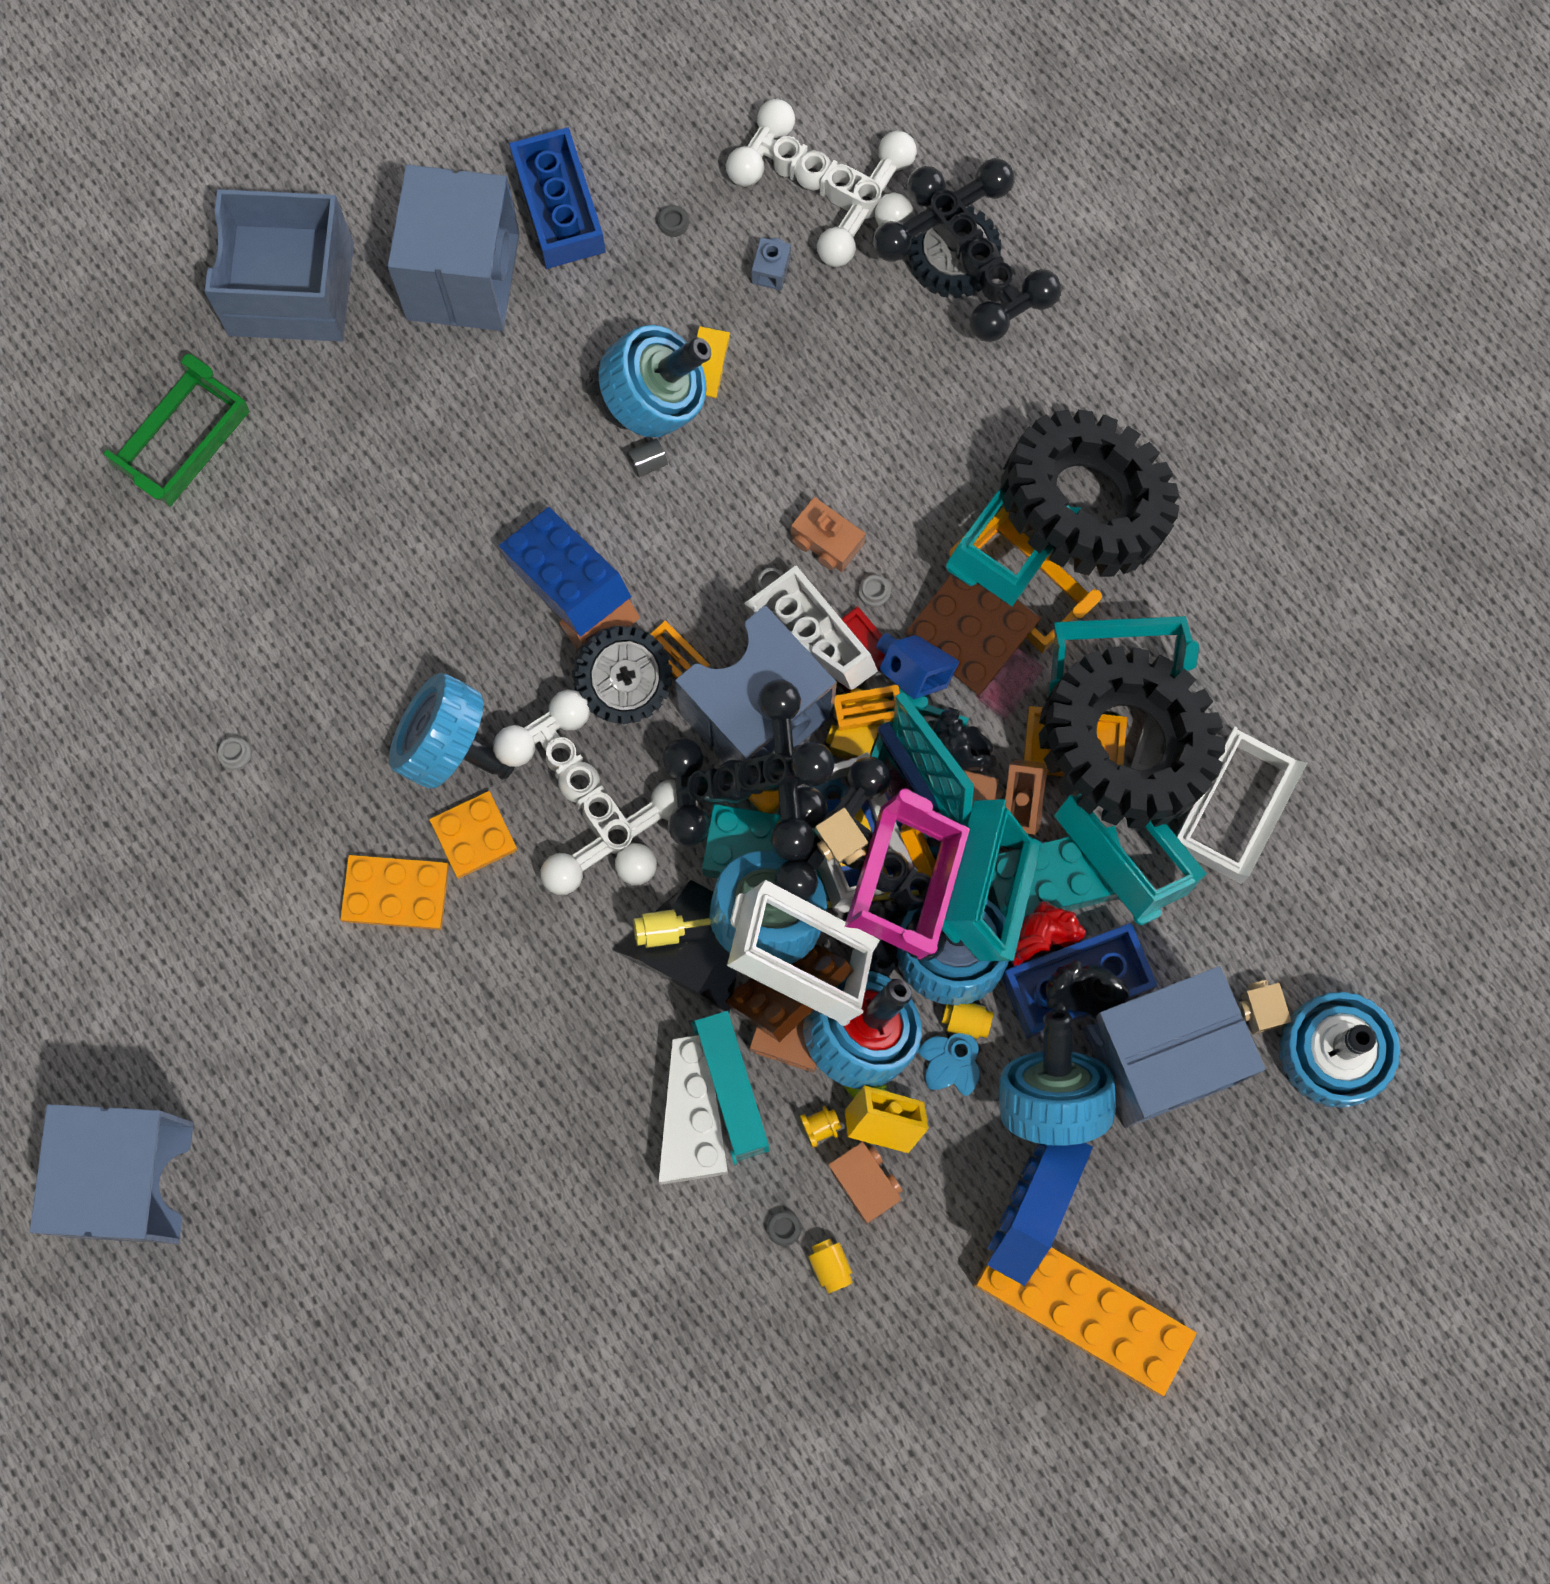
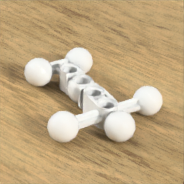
[726,99,917,267]
[493,689,678,895]

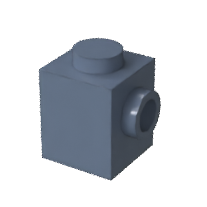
[752,237,791,290]

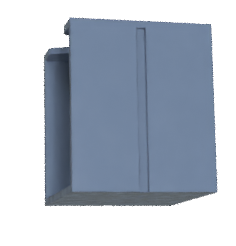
[388,165,520,331]
[204,189,354,342]
[675,605,837,762]
[1083,966,1266,1128]
[30,1104,194,1244]

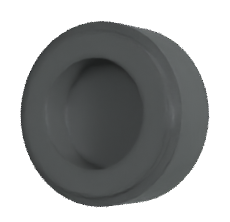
[658,205,689,237]
[767,1211,802,1246]

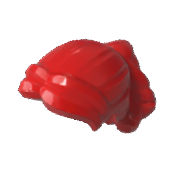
[1011,901,1086,966]

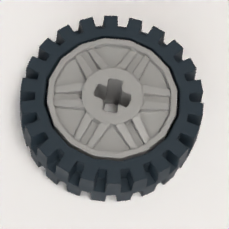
[909,206,1001,298]
[572,626,673,724]

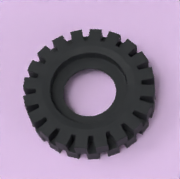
[1000,409,1179,577]
[1038,646,1225,828]

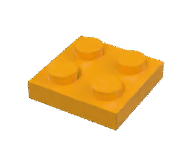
[429,791,518,879]

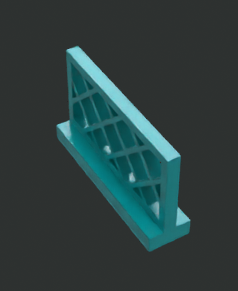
[883,692,974,827]

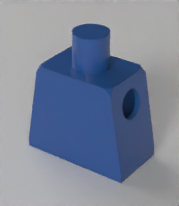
[876,633,960,700]

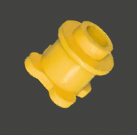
[800,1105,842,1148]

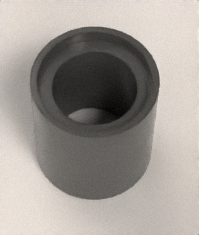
[627,438,668,477]

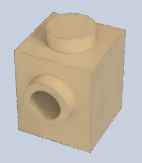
[814,807,868,865]
[1238,980,1292,1034]

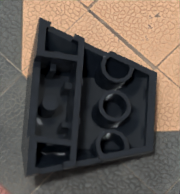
[612,880,737,1013]

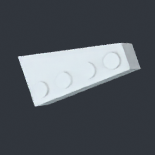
[744,566,878,691]
[659,1035,728,1185]

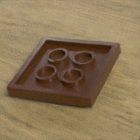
[904,574,1042,695]
[725,944,854,1042]

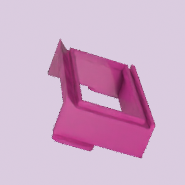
[844,789,970,960]

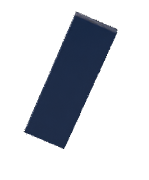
[877,722,940,812]

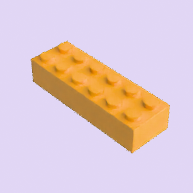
[974,1247,1197,1396]

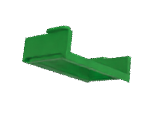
[103,354,250,507]

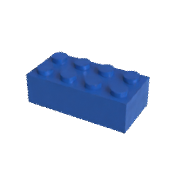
[509,127,606,269]
[498,507,632,637]
[1002,923,1158,1039]
[987,1143,1093,1286]

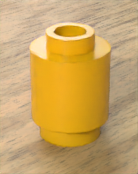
[941,1003,994,1039]
[808,1239,853,1294]

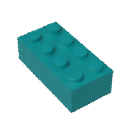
[702,804,829,897]
[989,826,1121,918]

